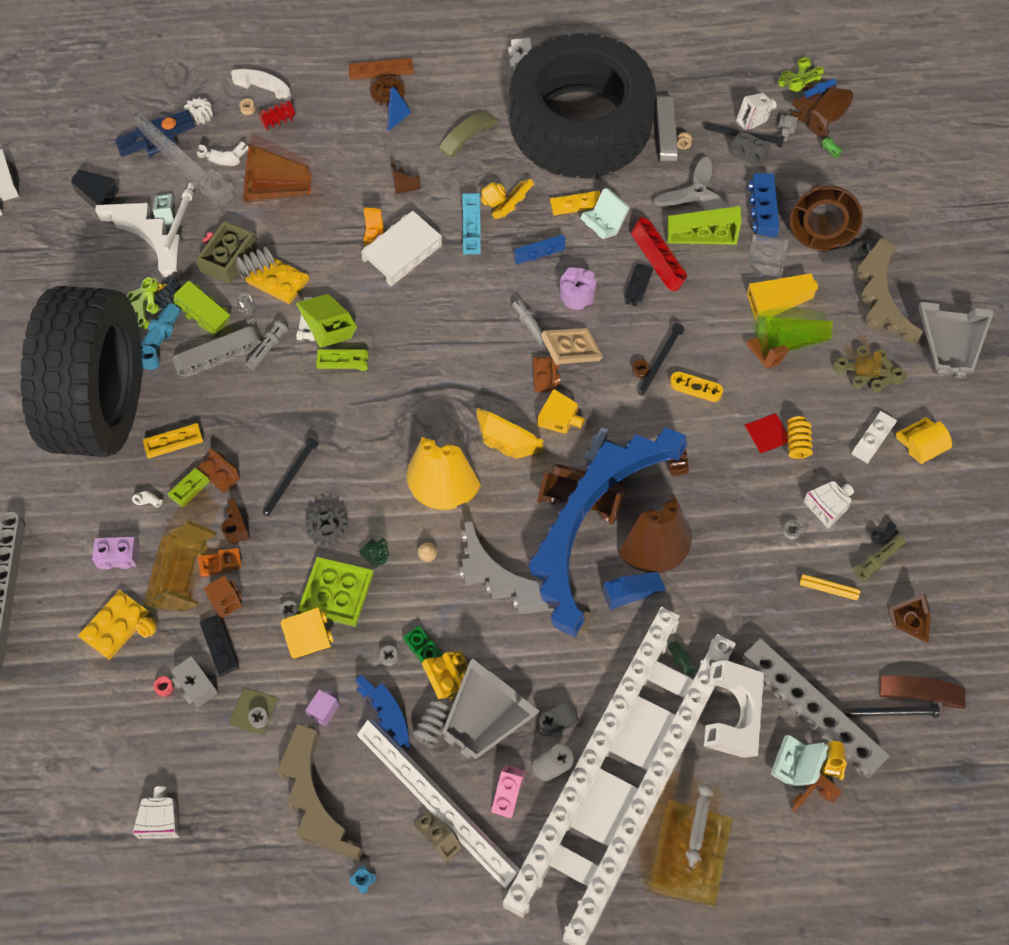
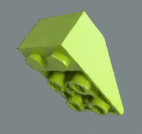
[296,294,357,348]

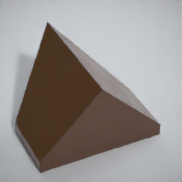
[390,162,421,194]
[888,594,931,643]

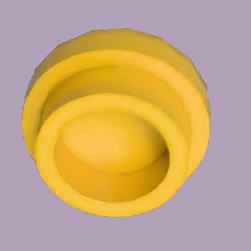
[136,617,157,638]

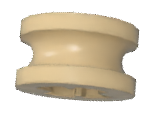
[240,99,255,115]
[677,133,692,149]

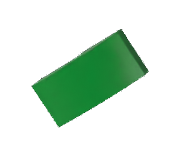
[402,626,443,663]

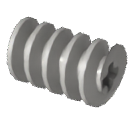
[236,247,276,279]
[413,701,452,749]
[532,744,574,781]

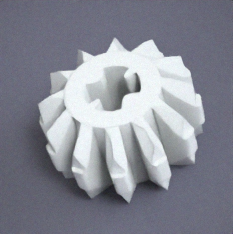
[184,97,213,125]

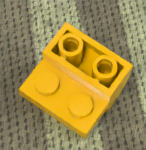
[896,417,952,464]
[422,650,468,701]

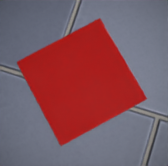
[744,413,788,454]

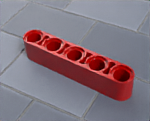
[631,217,687,292]

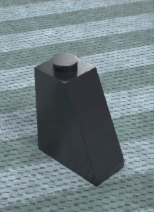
[71,169,119,209]

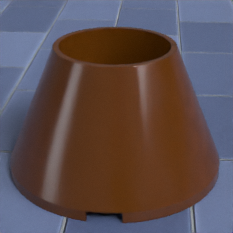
[790,182,863,251]

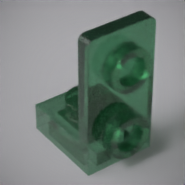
[358,538,390,569]

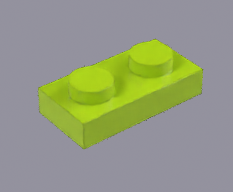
[168,468,210,508]

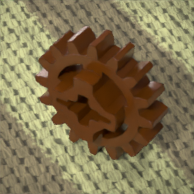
[370,75,406,107]

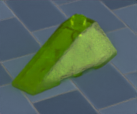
[755,316,833,354]

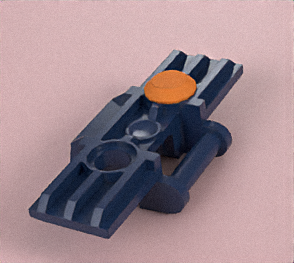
[115,110,196,158]

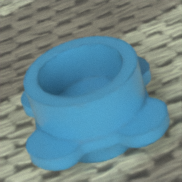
[350,866,376,894]

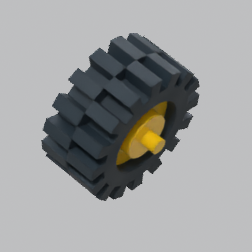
[155,277,182,308]

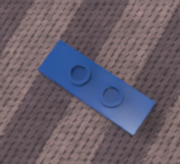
[514,235,566,265]

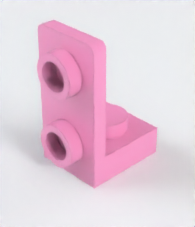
[492,765,526,818]

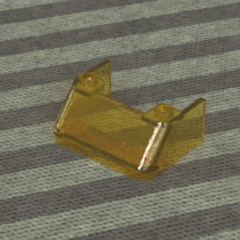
[144,520,217,612]

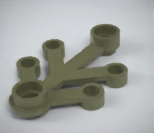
[833,346,907,393]

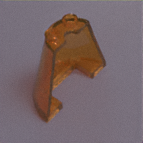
[242,144,312,203]

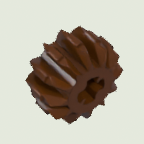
[668,449,689,476]

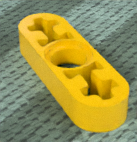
[670,372,723,402]

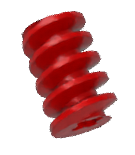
[258,100,296,131]

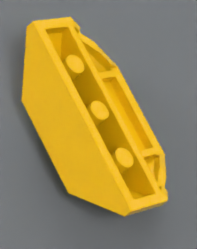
[476,408,544,459]

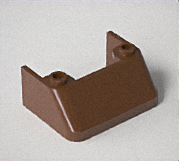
[537,464,627,525]

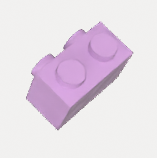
[92,537,139,570]

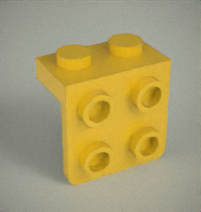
[281,607,334,658]

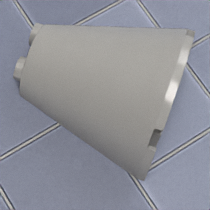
[919,302,994,378]
[442,658,539,759]

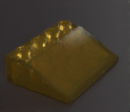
[645,799,733,907]

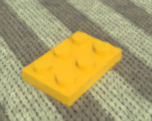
[245,258,310,304]
[78,590,151,660]

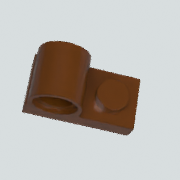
[221,498,250,544]

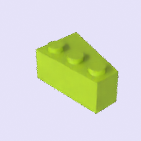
[174,281,230,336]

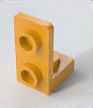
[363,207,385,246]

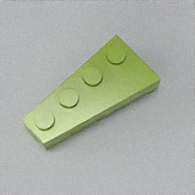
[667,206,742,245]

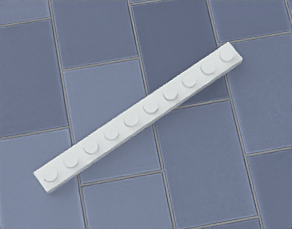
[357,718,520,888]

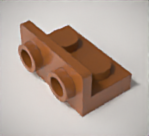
[533,356,560,392]
[196,449,240,494]

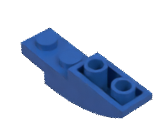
[355,674,410,750]

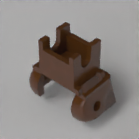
[791,84,853,137]

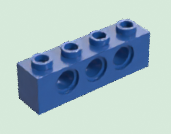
[748,173,779,239]

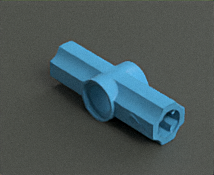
[141,303,181,351]

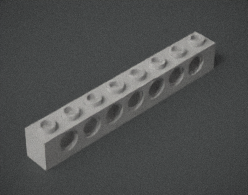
[741,638,890,779]

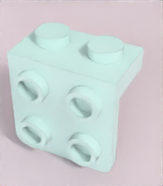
[580,188,629,239]
[771,735,828,786]

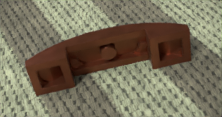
[880,676,965,709]

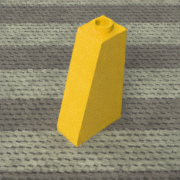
[747,273,818,323]

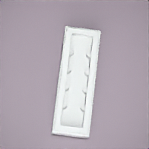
[852,411,897,464]

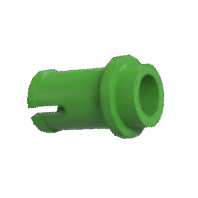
[821,137,843,158]

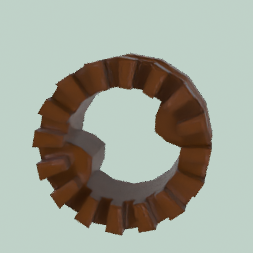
[632,360,649,378]

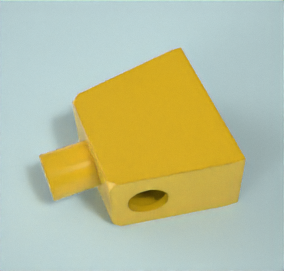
[538,389,585,433]

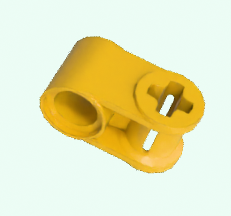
[820,741,847,780]

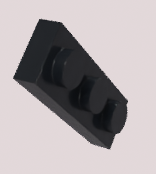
[199,614,239,677]

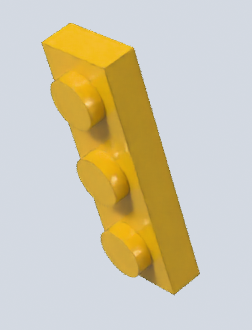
[142,423,203,459]

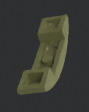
[439,111,498,158]

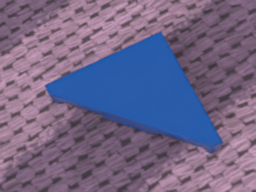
[387,87,412,131]

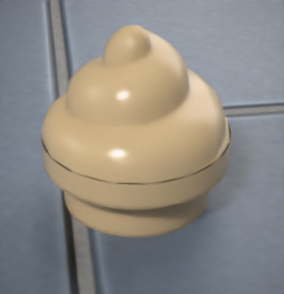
[418,543,437,562]

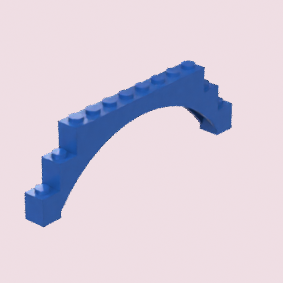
[529,427,687,637]

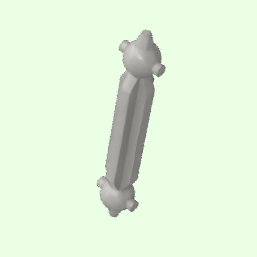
[685,780,713,867]

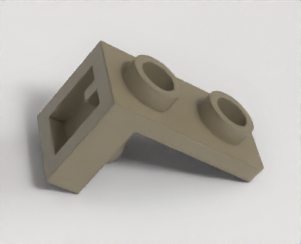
[414,811,462,863]

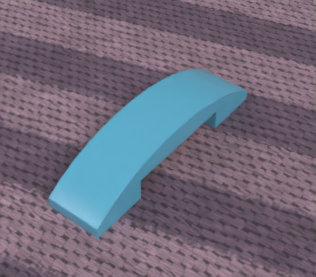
[462,193,481,255]

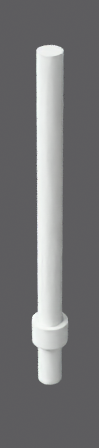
[162,182,195,253]

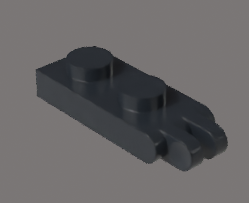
[624,263,654,307]

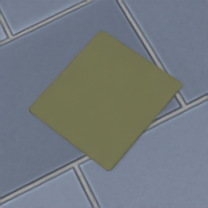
[229,688,278,735]

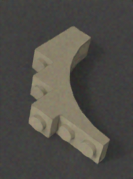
[856,238,923,346]

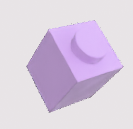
[306,690,339,727]

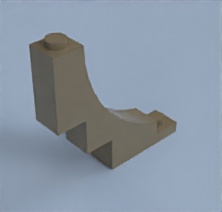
[277,724,363,861]

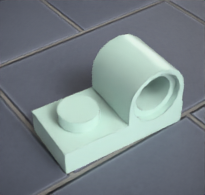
[153,194,175,225]

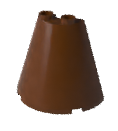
[618,498,692,573]

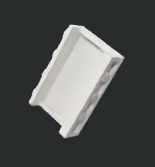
[362,211,442,287]

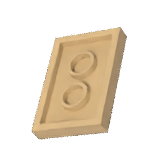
[541,328,603,364]

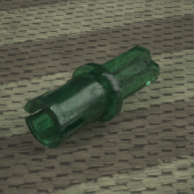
[668,641,696,676]

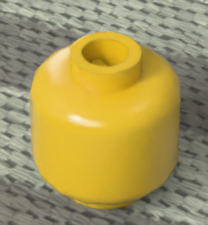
[480,182,507,208]

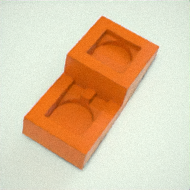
[197,548,242,577]

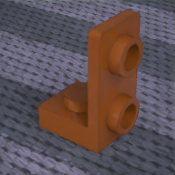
[746,337,789,369]
[791,774,842,813]

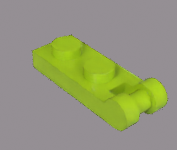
[316,349,369,371]

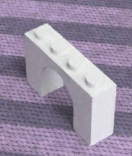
[704,660,764,758]

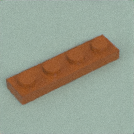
[348,58,414,80]

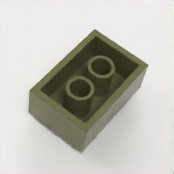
[196,221,257,284]

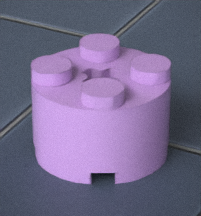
[560,267,596,310]

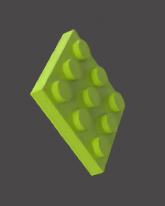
[298,557,374,627]

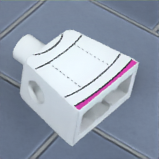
[736,93,776,131]
[804,481,854,529]
[133,786,180,839]

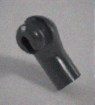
[871,522,897,544]

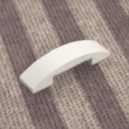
[231,69,292,102]

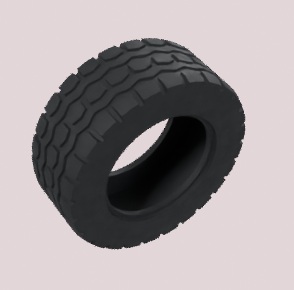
[509,33,656,178]
[20,285,141,457]

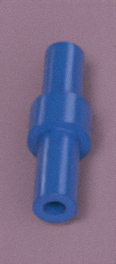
[804,78,836,98]

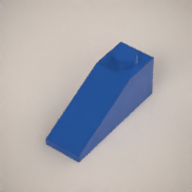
[602,572,666,610]

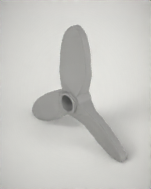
[653,157,730,211]

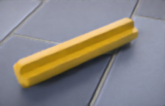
[800,574,860,600]

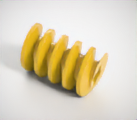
[787,416,813,459]

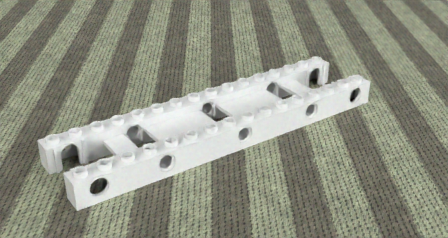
[503,607,736,945]

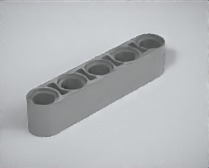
[655,95,677,162]
[172,327,262,378]

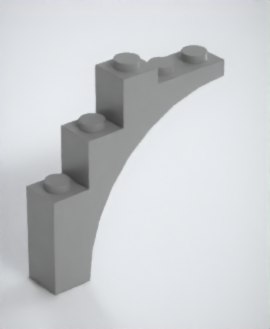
[459,522,556,615]

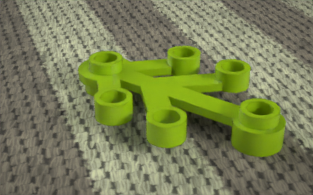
[778,57,824,92]
[127,277,159,329]

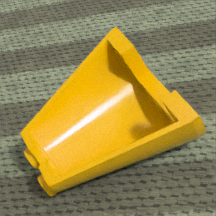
[407,437,481,510]

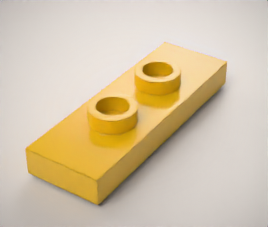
[491,179,534,219]
[550,191,601,216]

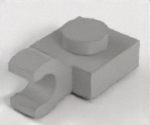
[778,115,798,141]

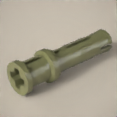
[854,534,906,581]

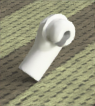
[132,491,163,508]

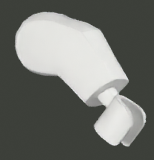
[197,142,249,166]

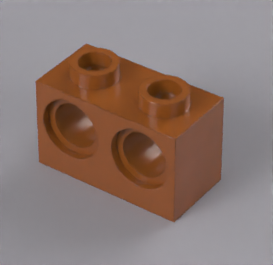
[203,576,242,619]

